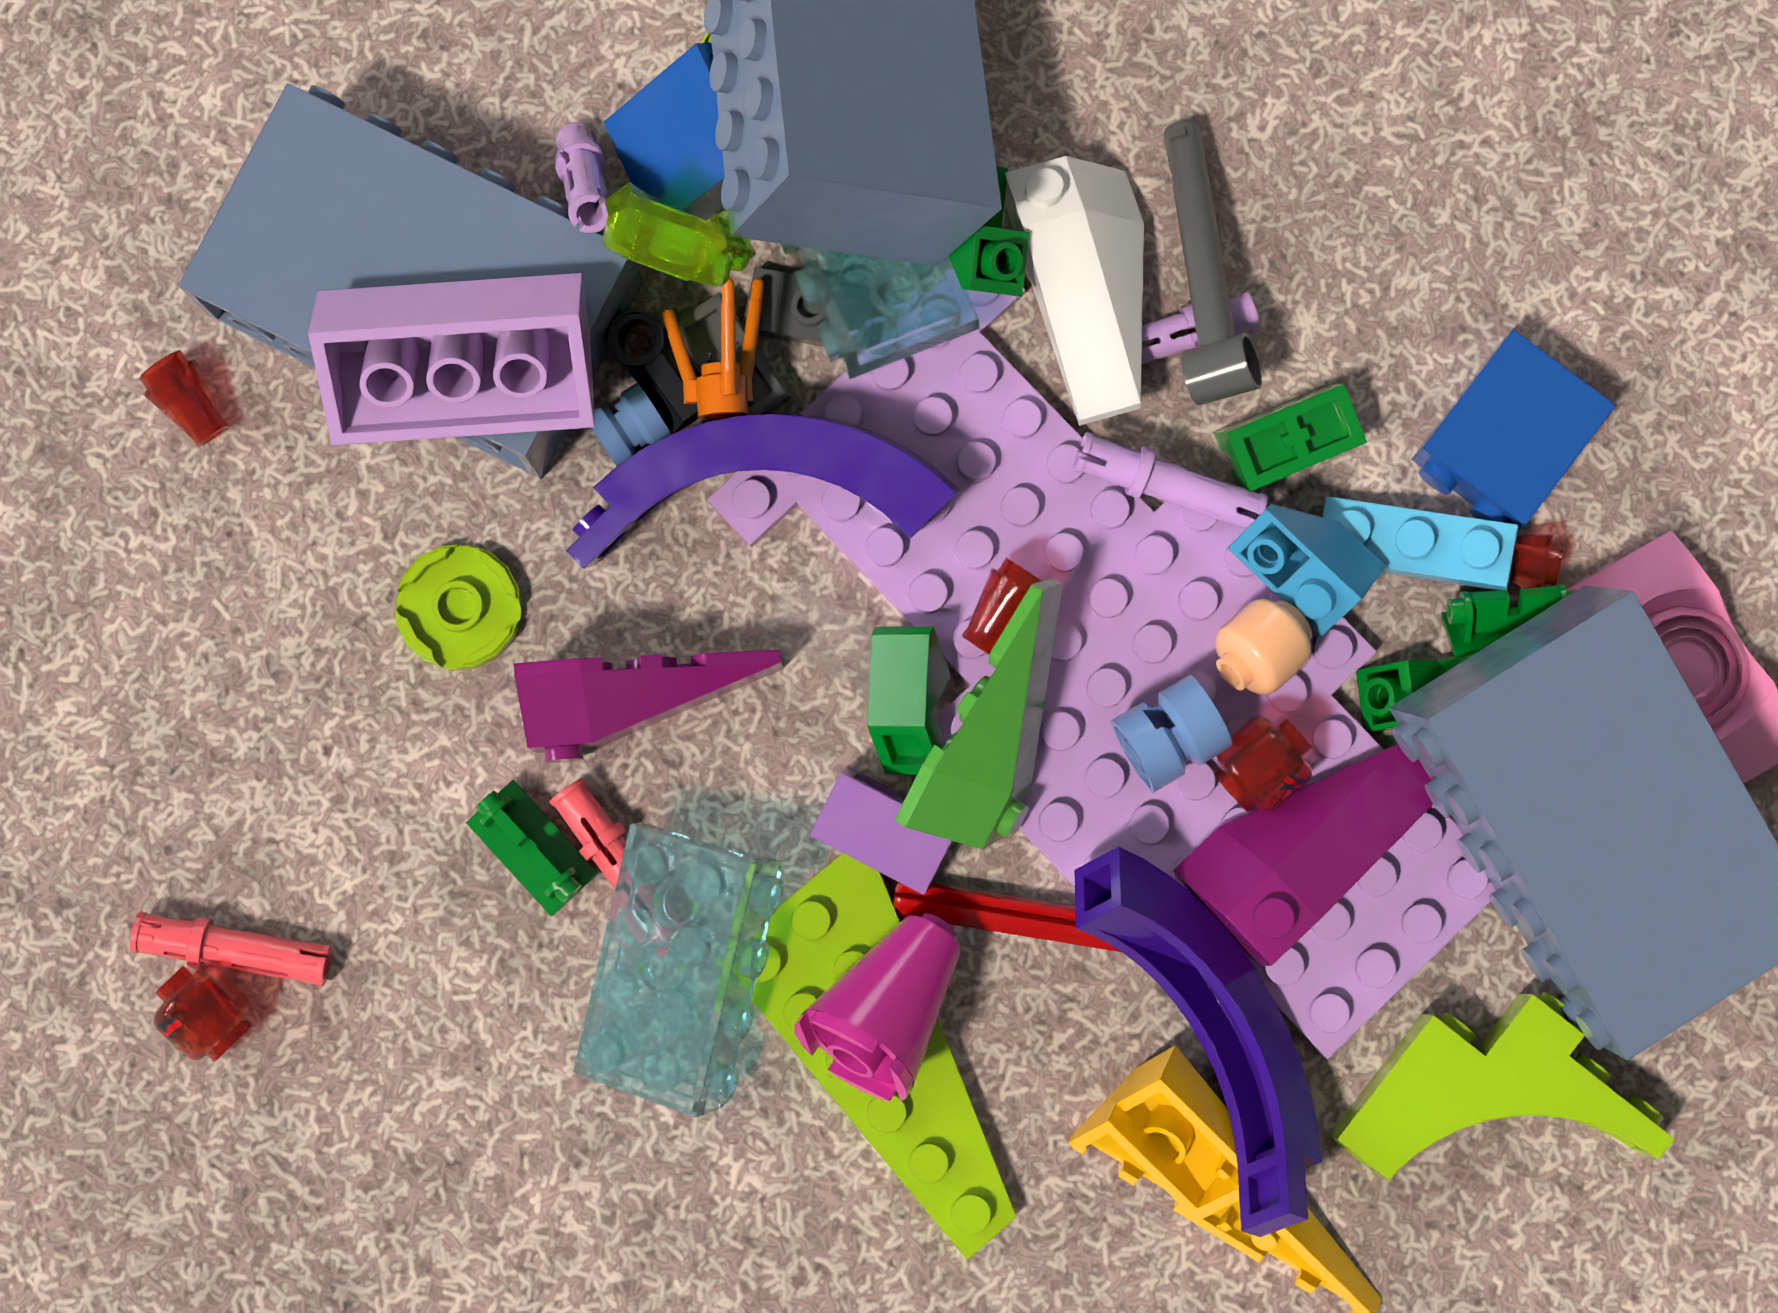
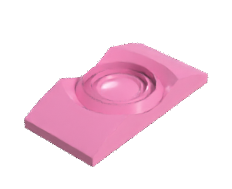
[1567,530,1778,784]

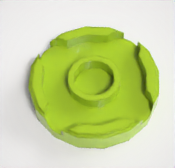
[395,544,523,671]

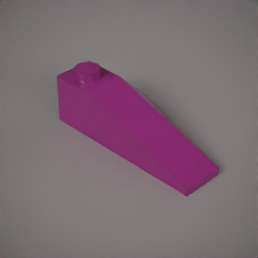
[513,650,783,763]
[1172,744,1433,966]

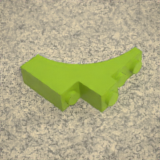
[1328,992,1675,1181]

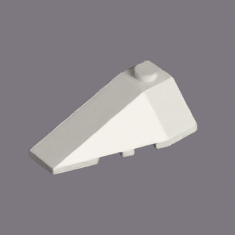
[1005,156,1144,426]

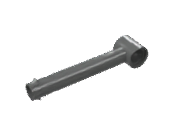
[1164,120,1262,406]

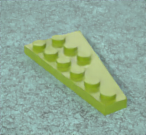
[717,853,1017,1260]

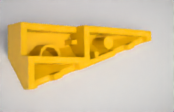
[1068,1045,1382,1313]

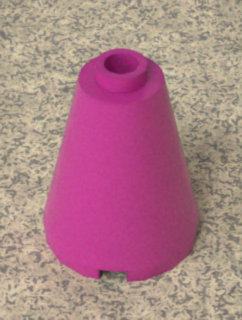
[794,913,961,1101]

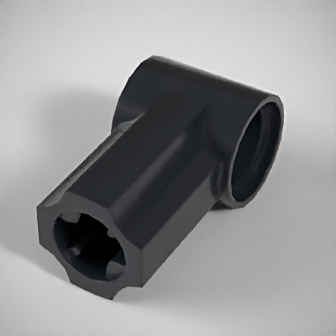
[607,309,701,433]

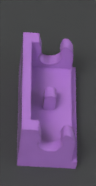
[809,766,952,895]

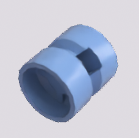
[1111,675,1233,793]

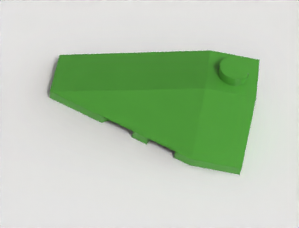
[894,578,1063,849]

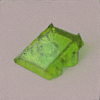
[602,182,757,286]

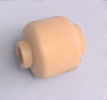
[1215,599,1312,695]

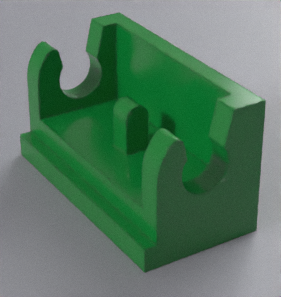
[1213,384,1367,492]

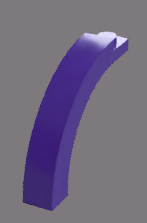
[566,413,961,569]
[1074,846,1323,1237]

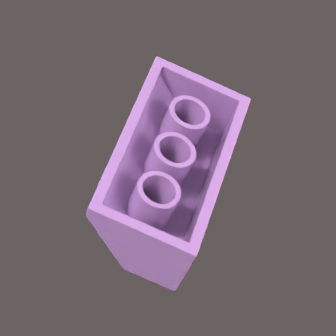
[308,273,595,445]

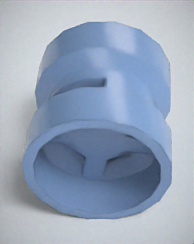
[591,383,671,467]

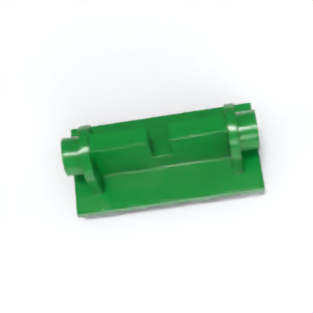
[1441,584,1576,657]
[465,779,599,917]

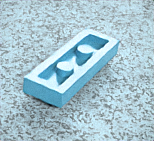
[1322,496,1518,591]

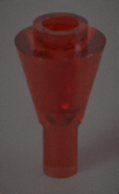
[1509,534,1564,588]

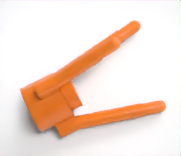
[662,277,765,420]

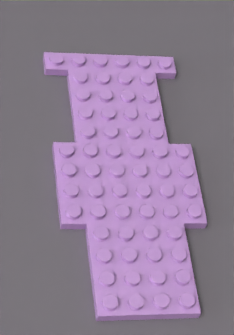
[707,271,1496,1059]

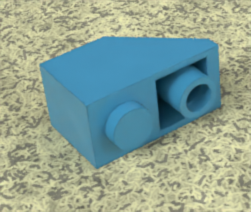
[1227,504,1386,636]

